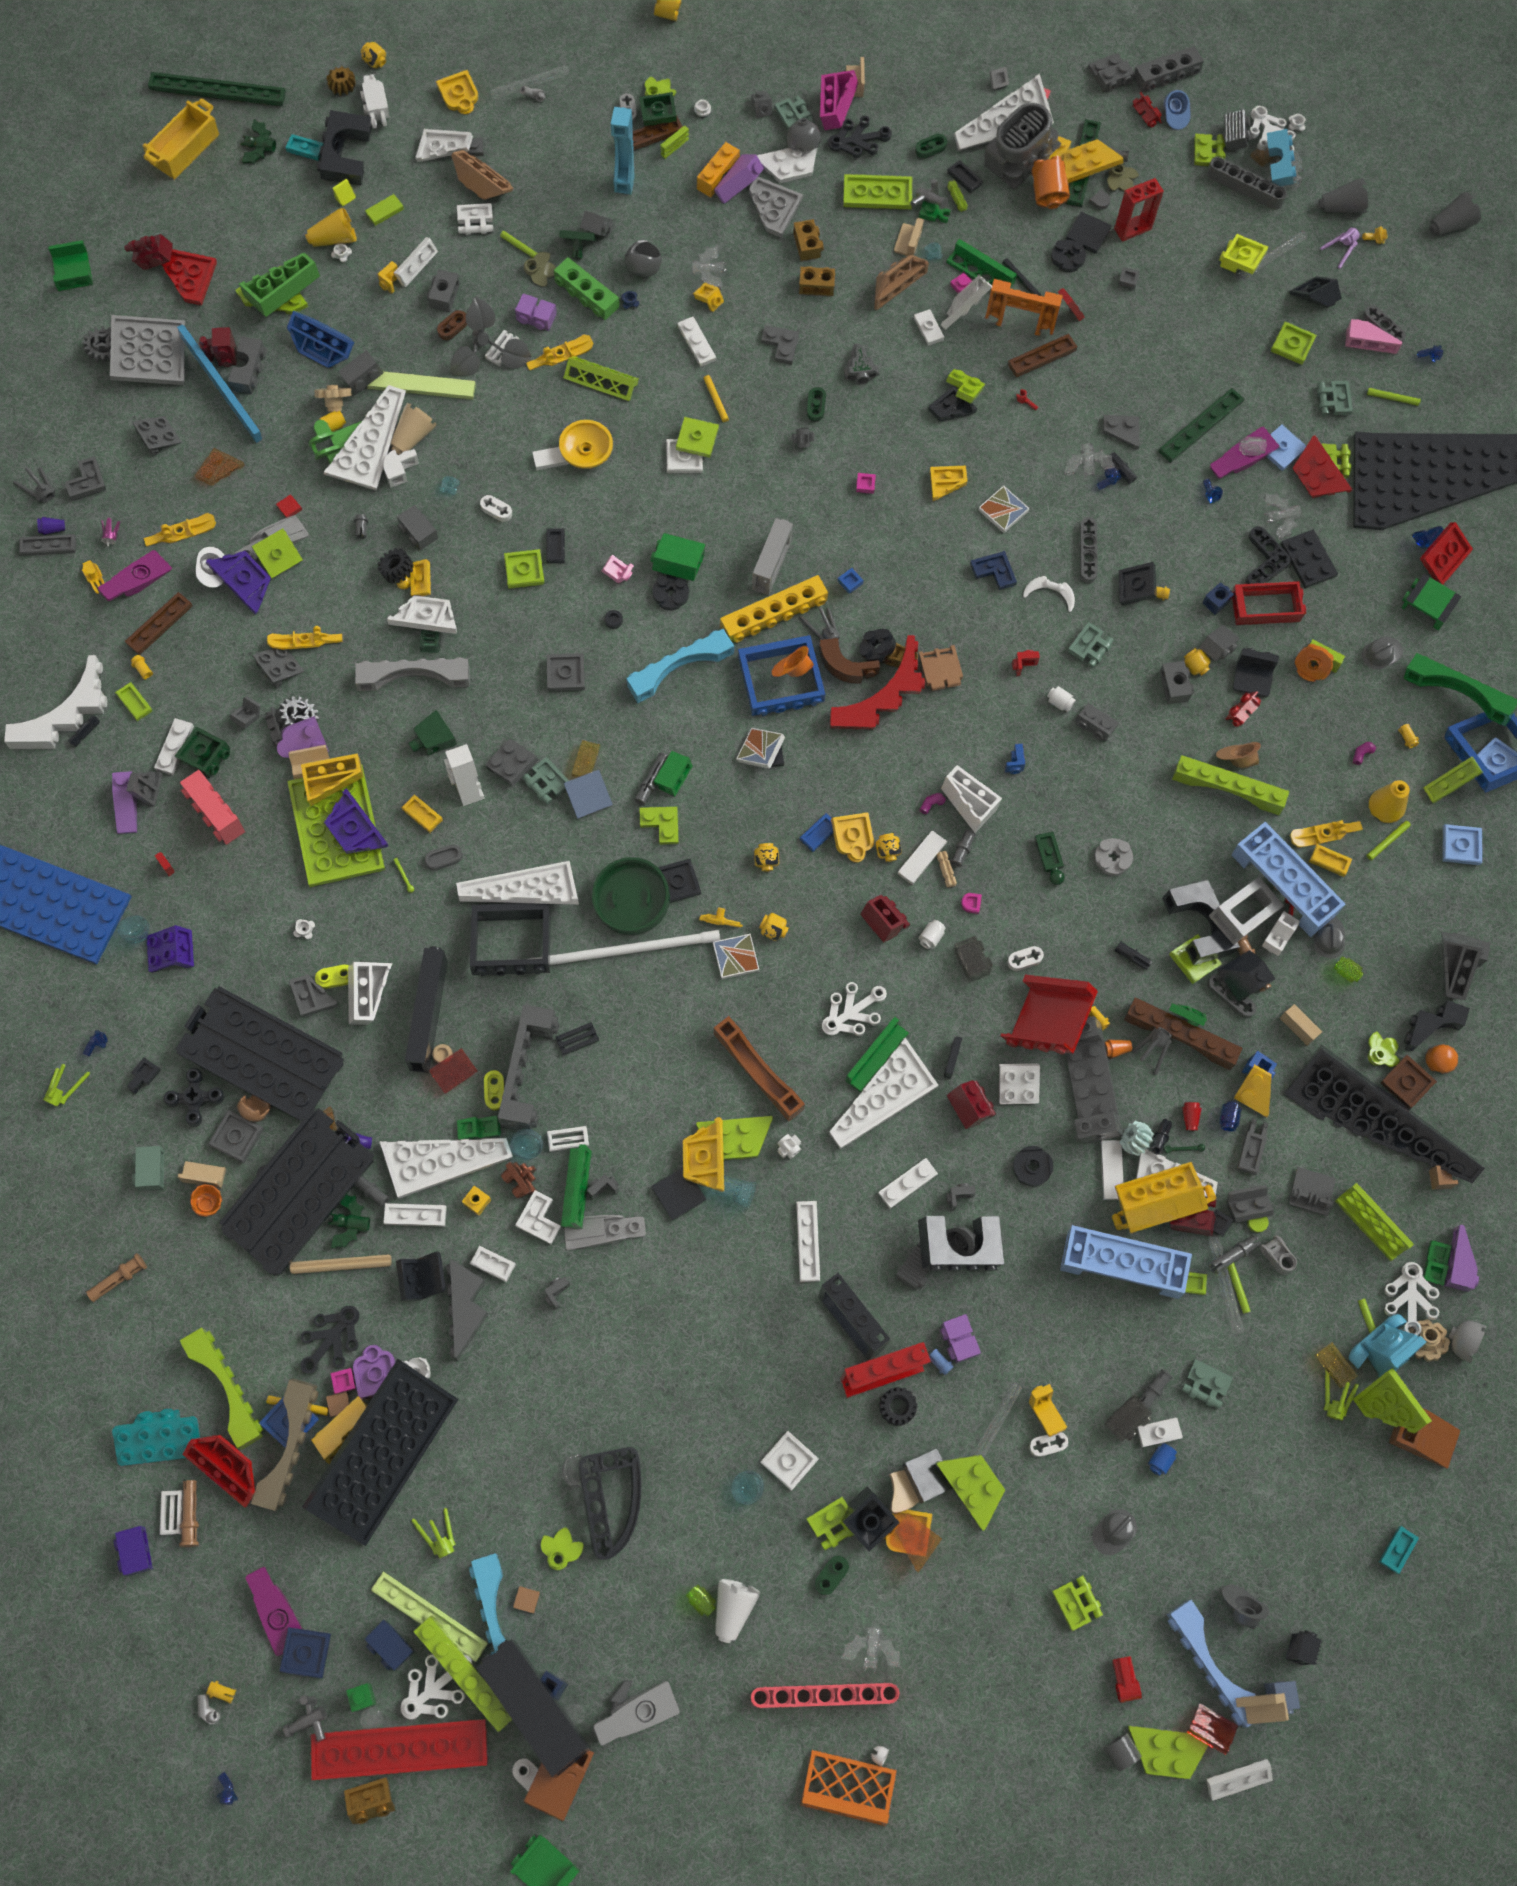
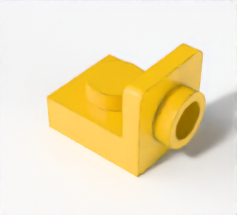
[378,261,398,293]
[693,283,724,312]

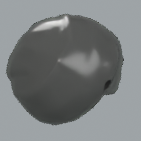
[625,240,662,277]

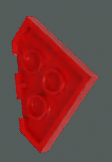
[161,249,217,306]

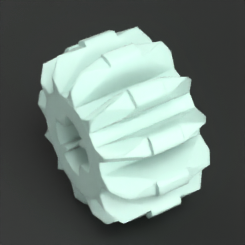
[1120,1121,1154,1156]

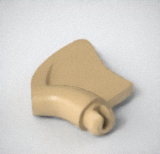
[890,1470,919,1514]

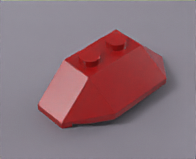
[182,1435,255,1508]

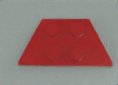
[1293,435,1352,498]

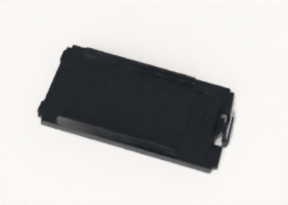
[175,986,344,1122]
[219,1108,375,1275]

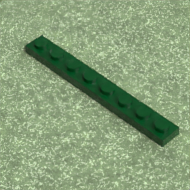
[148,72,286,106]

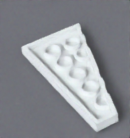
[324,385,406,491]
[456,861,579,904]
[380,1138,513,1199]

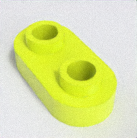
[315,965,349,989]
[484,1070,505,1111]

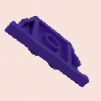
[206,551,271,615]
[324,788,388,854]

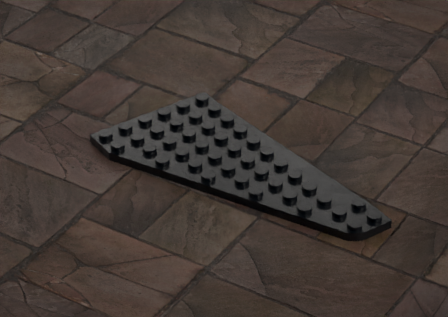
[1353,431,1517,530]

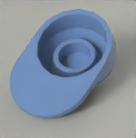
[1163,90,1190,130]

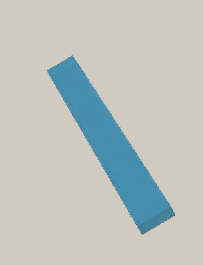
[177,324,262,443]

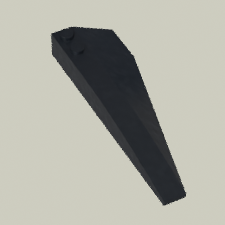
[1285,1044,1485,1183]

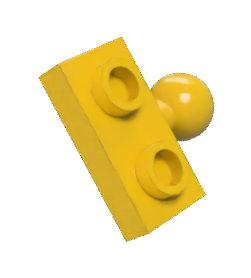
[397,559,431,597]

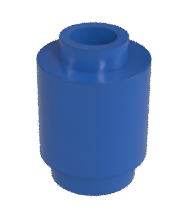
[1148,1443,1177,1476]

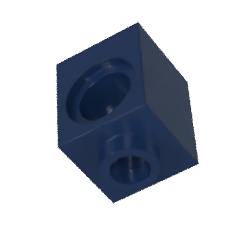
[1202,582,1234,615]

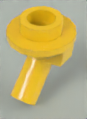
[1362,226,1388,244]

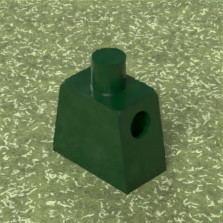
[408,710,457,755]

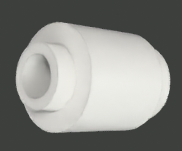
[1047,686,1076,712]
[919,920,946,949]

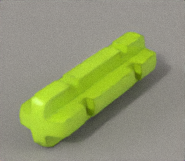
[947,180,968,212]

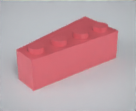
[180,770,245,845]

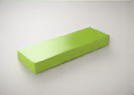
[1423,757,1483,803]

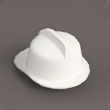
[196,547,224,588]

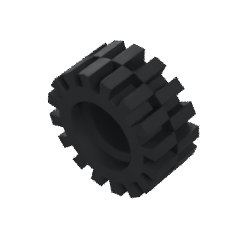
[377,548,414,584]
[879,1387,918,1426]

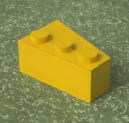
[301,753,364,806]
[312,1396,367,1464]

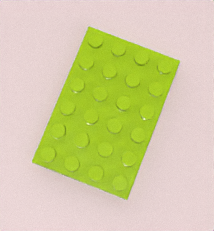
[287,765,385,887]

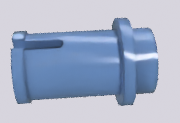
[929,1349,953,1375]

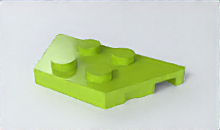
[696,1116,773,1160]
[936,1455,1005,1531]
[1128,1726,1212,1779]

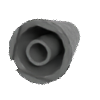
[1319,178,1368,213]
[1430,192,1481,236]

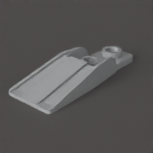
[235,515,309,561]
[564,1215,646,1250]
[593,1681,680,1745]

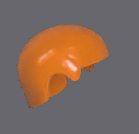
[1426,1044,1458,1074]
[190,1184,222,1217]

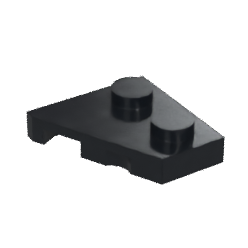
[928,386,977,421]

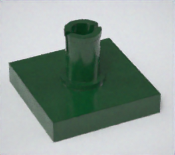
[559,230,598,258]

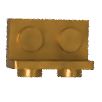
[344,1777,395,1824]

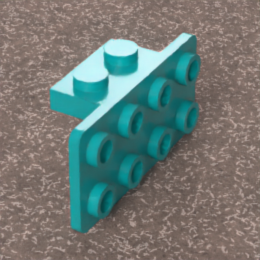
[112,1409,201,1466]

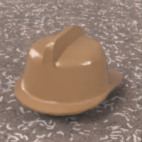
[1216,742,1261,768]

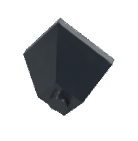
[1289,276,1342,307]
[1217,950,1275,1002]
[842,1486,900,1552]

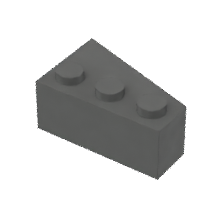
[1441,931,1483,1001]

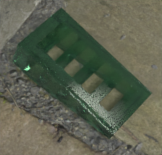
[419,629,441,653]

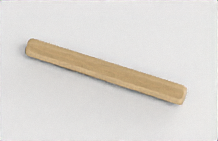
[290,1255,392,1274]

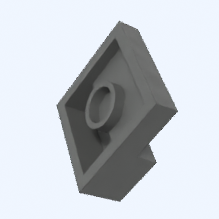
[1088,53,1135,93]

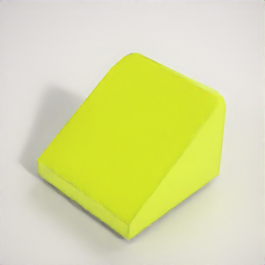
[333,179,356,206]

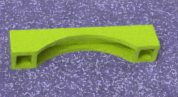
[1172,755,1289,815]
[179,1327,264,1450]
[413,1615,512,1732]

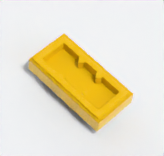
[401,794,443,833]
[1309,844,1352,877]

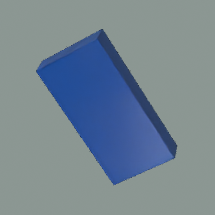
[800,813,833,852]

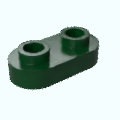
[915,134,947,158]
[807,387,826,421]
[815,1556,849,1595]

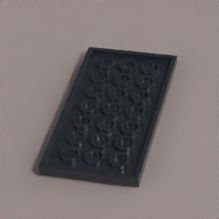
[302,1359,459,1546]

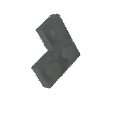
[761,325,799,364]
[65,456,107,500]

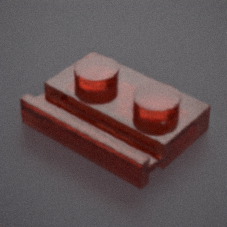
[429,1048,478,1094]
[1187,1703,1238,1755]

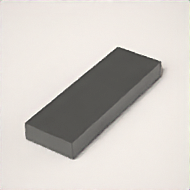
[19,534,76,556]

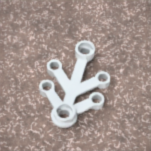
[1250,106,1295,157]
[822,982,887,1036]
[1384,1262,1439,1336]
[401,1654,472,1719]

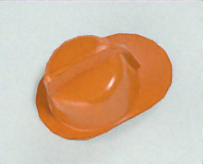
[772,646,814,677]

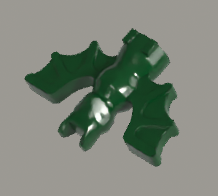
[241,119,276,165]
[328,1195,371,1249]

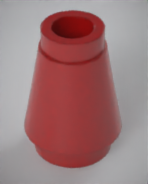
[1182,1102,1202,1131]

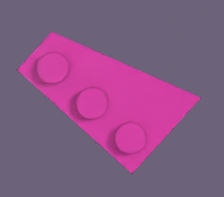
[820,70,859,130]

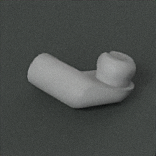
[520,85,545,102]
[197,1694,220,1724]

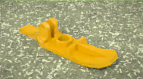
[526,334,594,370]
[144,513,216,547]
[267,626,343,650]
[1289,820,1363,848]

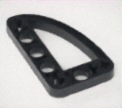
[578,1447,641,1560]

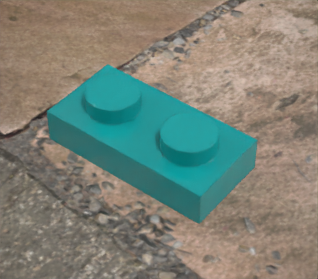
[285,134,324,161]
[1379,1526,1419,1574]

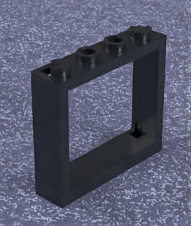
[470,903,551,977]
[818,1273,890,1361]

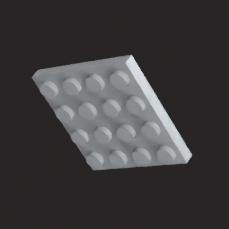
[110,315,185,385]

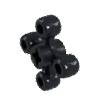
[163,1068,225,1127]

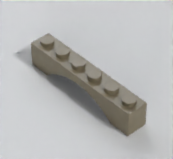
[251,1378,319,1511]

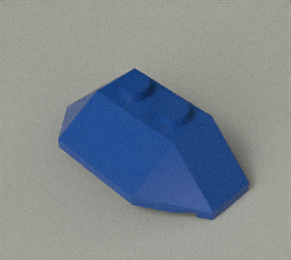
[287,311,354,368]

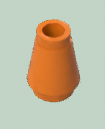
[1105,1040,1132,1059]

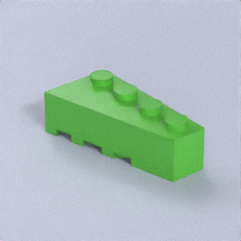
[239,253,320,317]

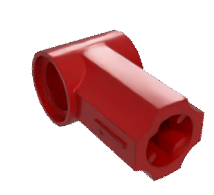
[1112,1656,1142,1703]

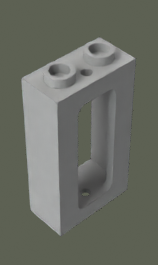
[752,518,793,596]
[1209,877,1284,945]

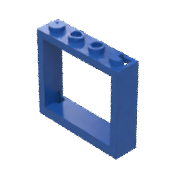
[738,635,825,716]
[1444,712,1517,793]

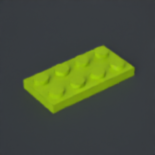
[843,174,912,210]

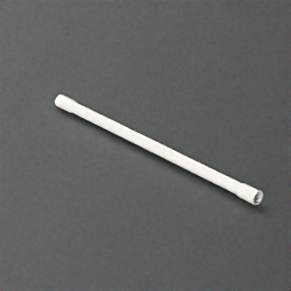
[530,930,720,965]

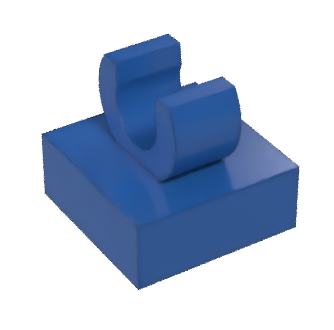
[838,568,864,594]

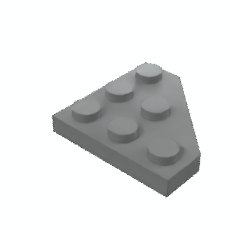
[749,177,803,238]

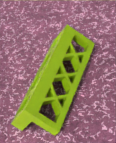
[564,356,639,401]

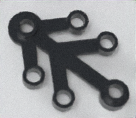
[828,116,892,158]
[300,1305,360,1374]

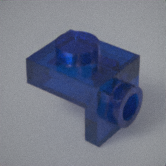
[1412,526,1444,548]

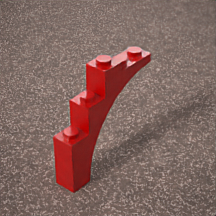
[830,635,925,730]

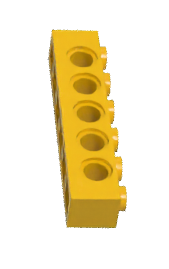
[720,575,828,643]

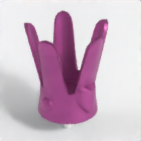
[101,518,120,546]

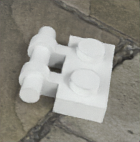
[457,203,494,235]

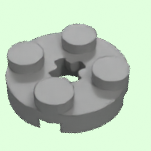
[1094,838,1133,876]

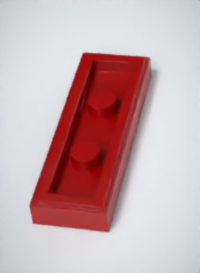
[1058,288,1084,321]

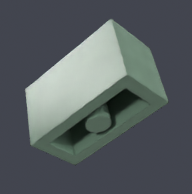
[132,1146,165,1191]

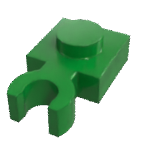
[919,201,951,223]

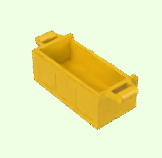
[142,98,219,180]
[1112,1162,1216,1233]

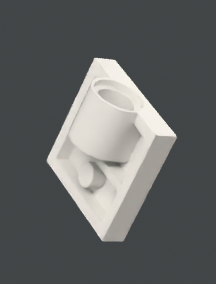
[999,1063,1040,1104]

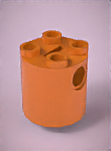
[1031,156,1070,209]

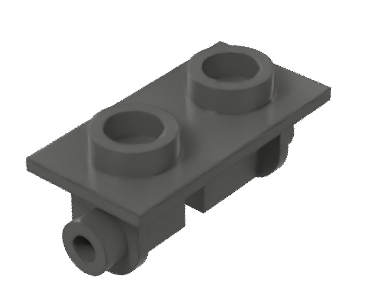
[265,707,284,747]

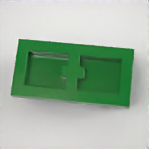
[654,751,693,797]

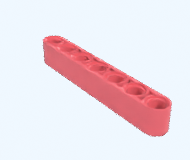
[750,1683,899,1708]

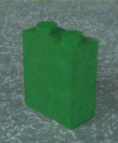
[650,533,706,581]

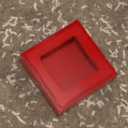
[276,494,302,518]
[155,852,175,876]

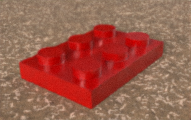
[1420,522,1473,585]

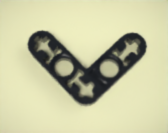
[1246,526,1291,584]

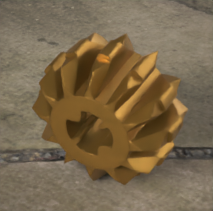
[327,66,356,96]

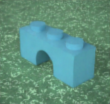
[1267,129,1297,186]

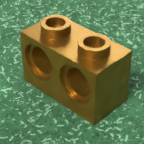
[793,219,824,261]
[799,266,835,296]

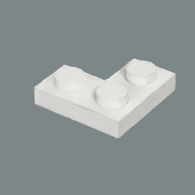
[515,1190,561,1245]

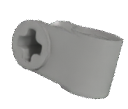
[1260,1235,1297,1275]

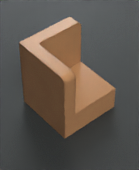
[1429,1166,1458,1190]

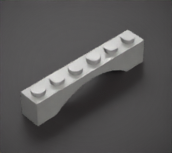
[355,657,470,691]

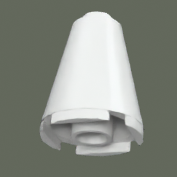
[715,1579,760,1643]

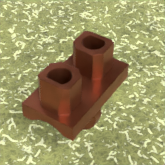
[501,1162,537,1198]

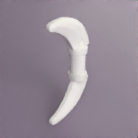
[1023,576,1075,612]

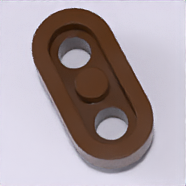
[437,310,467,340]

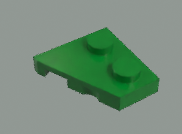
[1169,1003,1207,1027]

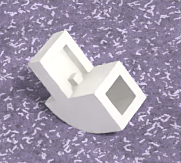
[383,449,419,488]
[1262,911,1300,956]

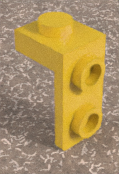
[1029,1384,1067,1437]

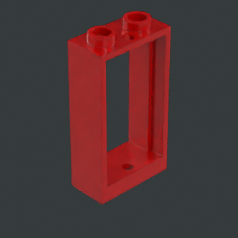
[1114,178,1164,242]
[1232,581,1306,625]

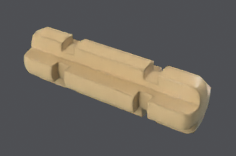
[937,851,957,888]

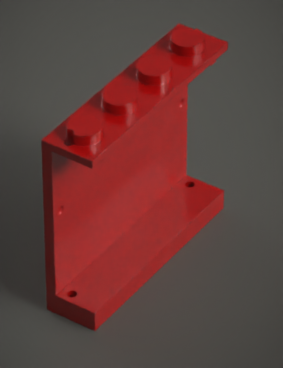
[1000,975,1098,1054]
[840,1342,931,1398]

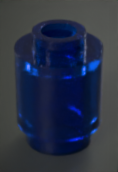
[1219,1101,1242,1132]

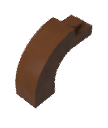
[819,638,880,684]

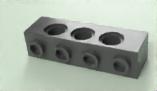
[1133,46,1204,92]

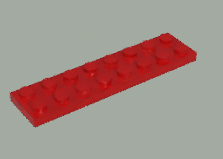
[311,1719,488,1780]

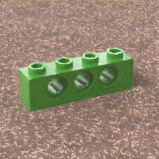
[554,257,619,320]

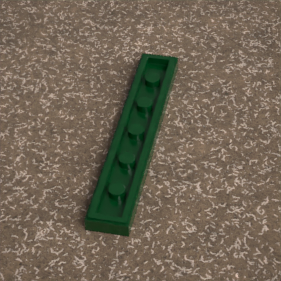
[1066,119,1101,207]
[1158,388,1244,463]

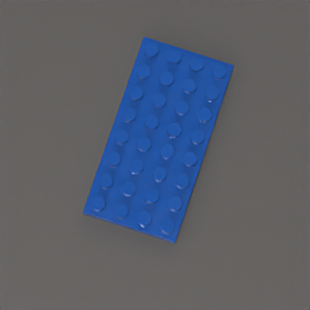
[0,845,132,965]

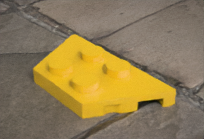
[1063,139,1124,183]
[683,1117,724,1192]

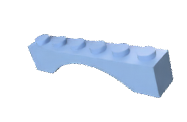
[1167,1600,1256,1728]

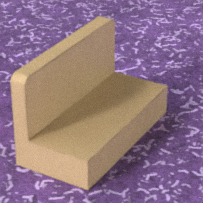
[846,57,865,97]
[894,218,924,256]
[288,745,330,780]
[1280,1004,1322,1046]
[177,1161,226,1188]
[1235,1693,1289,1724]

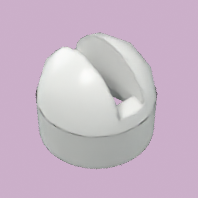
[871,1746,889,1766]

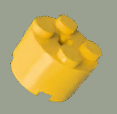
[654,0,681,21]

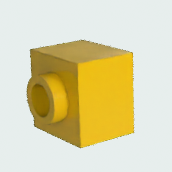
[462,1186,491,1216]

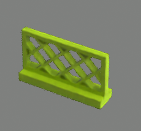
[1335,1183,1414,1261]

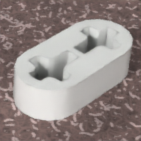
[480,495,512,522]
[1007,946,1044,971]
[1029,1432,1068,1457]

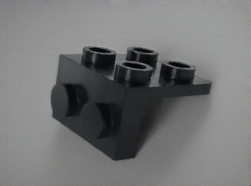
[1233,648,1279,697]
[396,1252,445,1301]

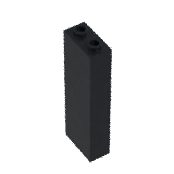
[405,946,448,1073]
[477,1639,591,1778]

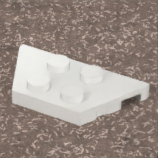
[757,147,818,183]
[941,275,992,330]
[387,595,457,634]

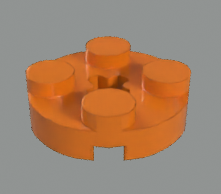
[1295,644,1334,682]

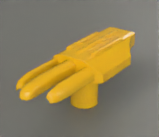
[82,560,105,594]
[699,907,743,927]

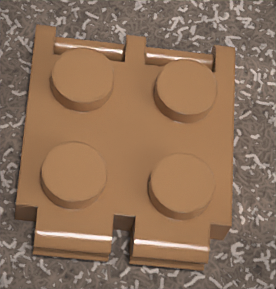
[918,645,963,691]

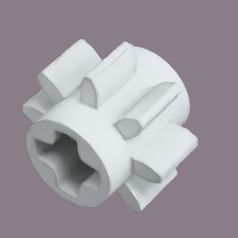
[777,1134,801,1159]

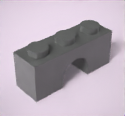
[228,336,267,394]

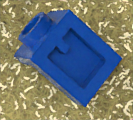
[1005,744,1025,774]

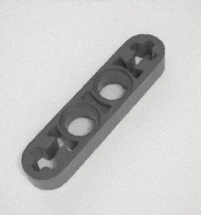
[1080,517,1098,583]

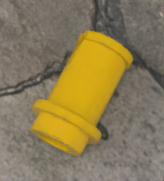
[1156,586,1170,601]
[131,655,153,679]
[1398,724,1419,749]
[1088,1006,1110,1031]
[206,1681,236,1704]

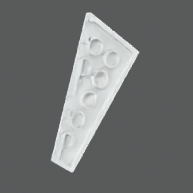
[954,74,1054,151]
[829,1038,939,1149]

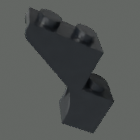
[1404,1000,1470,1051]

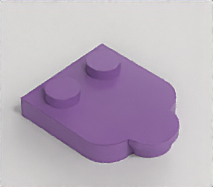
[277,716,329,758]
[353,1345,395,1400]

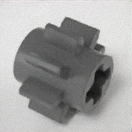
[792,427,814,448]

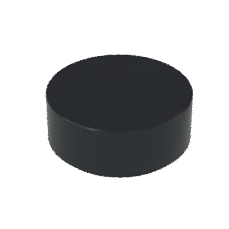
[604,610,623,629]

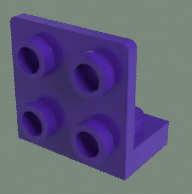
[147,925,194,973]

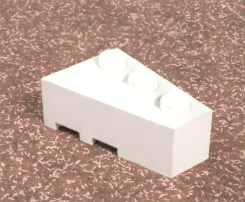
[444,744,485,806]
[941,765,1002,833]
[348,962,392,1025]

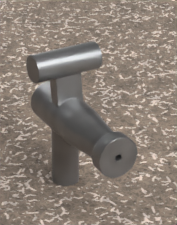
[910,179,948,208]
[283,1696,327,1742]

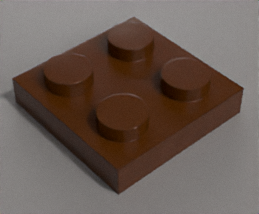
[1380,1055,1437,1109]

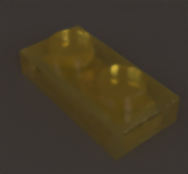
[572,740,600,778]
[1315,1342,1358,1389]

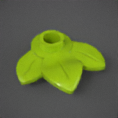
[645,77,676,96]
[1367,1032,1400,1067]
[541,1527,583,1570]

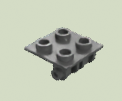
[132,416,182,456]
[252,648,304,688]
[1289,1167,1336,1216]

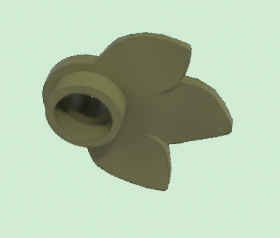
[1107,164,1139,191]
[524,252,556,287]

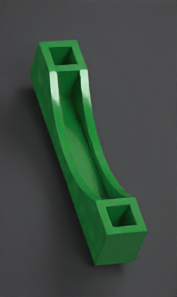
[1403,653,1517,727]

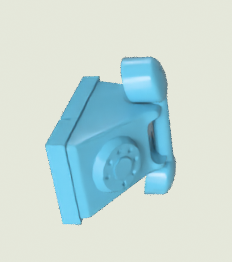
[1348,1314,1426,1377]

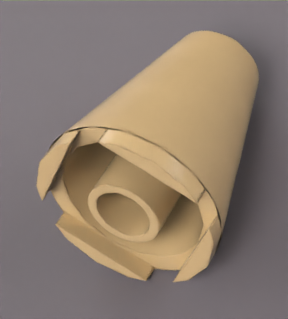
[390,403,436,455]

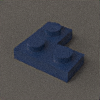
[970,551,1017,590]

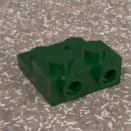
[639,92,677,126]
[175,727,231,778]

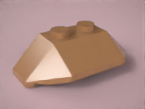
[451,150,513,199]
[874,255,929,310]

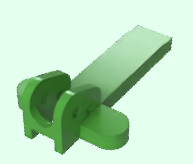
[308,420,362,464]

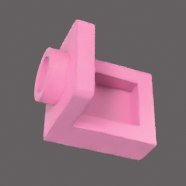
[601,555,633,583]

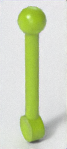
[393,858,414,893]

